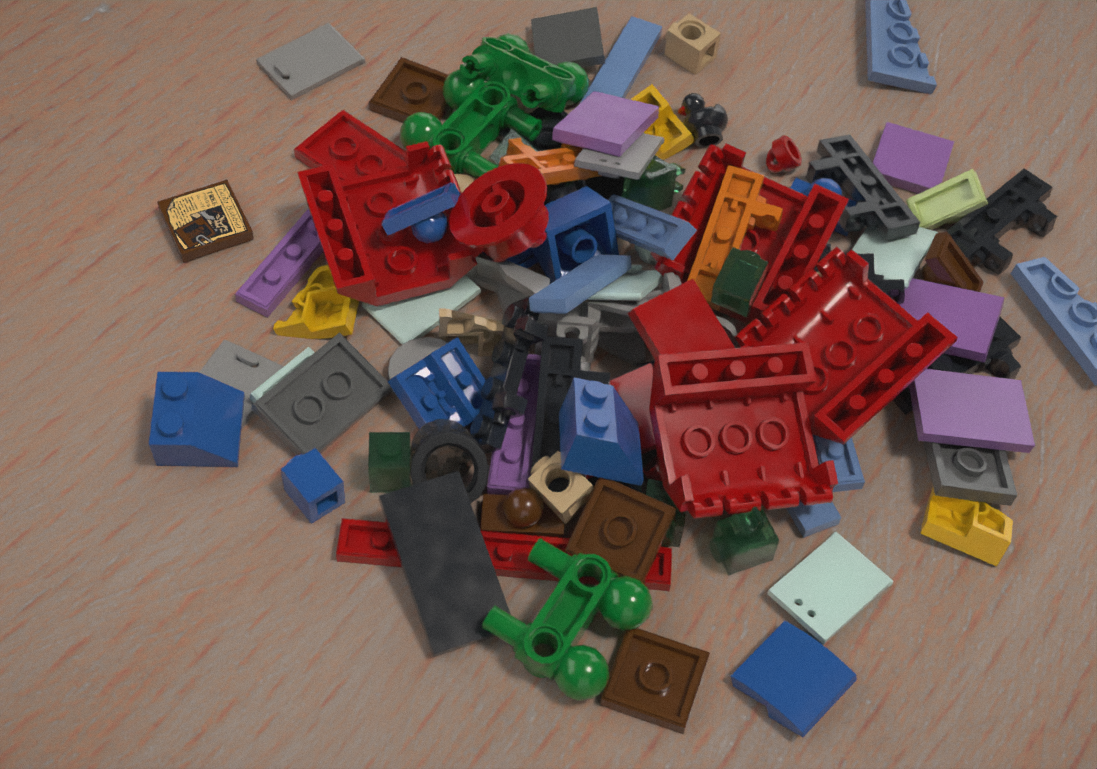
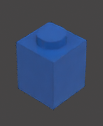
[281,448,346,524]

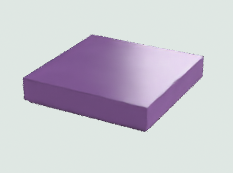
[873,122,954,194]

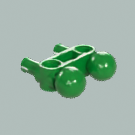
[460,33,589,112]
[399,69,542,178]
[482,538,653,701]

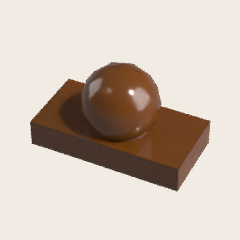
[921,231,984,292]
[481,487,564,538]

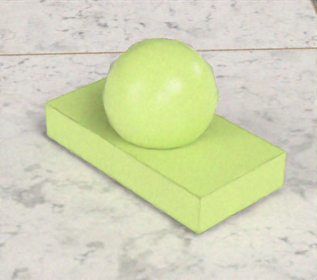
[906,169,988,230]

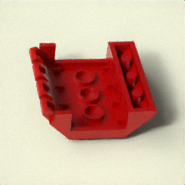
[297,141,484,306]
[650,143,849,325]
[734,247,958,445]
[649,343,838,519]

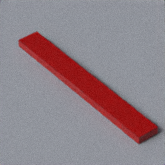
[336,518,672,591]

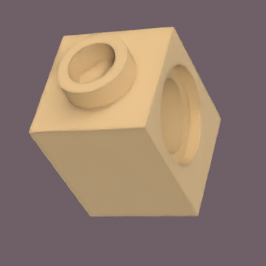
[664,13,721,75]
[528,451,593,524]

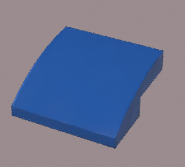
[388,337,486,439]
[731,621,857,737]

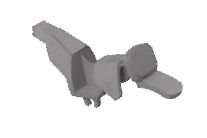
[465,254,737,366]

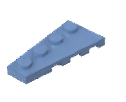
[865,0,937,94]
[1010,257,1097,386]

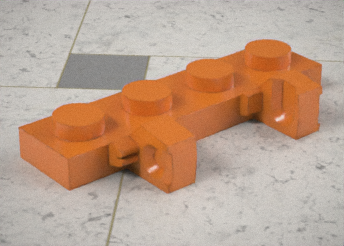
[498,138,601,185]
[688,165,783,311]

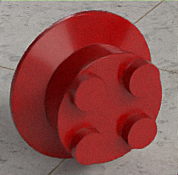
[449,163,549,262]

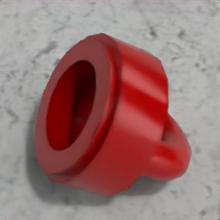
[766,135,802,173]

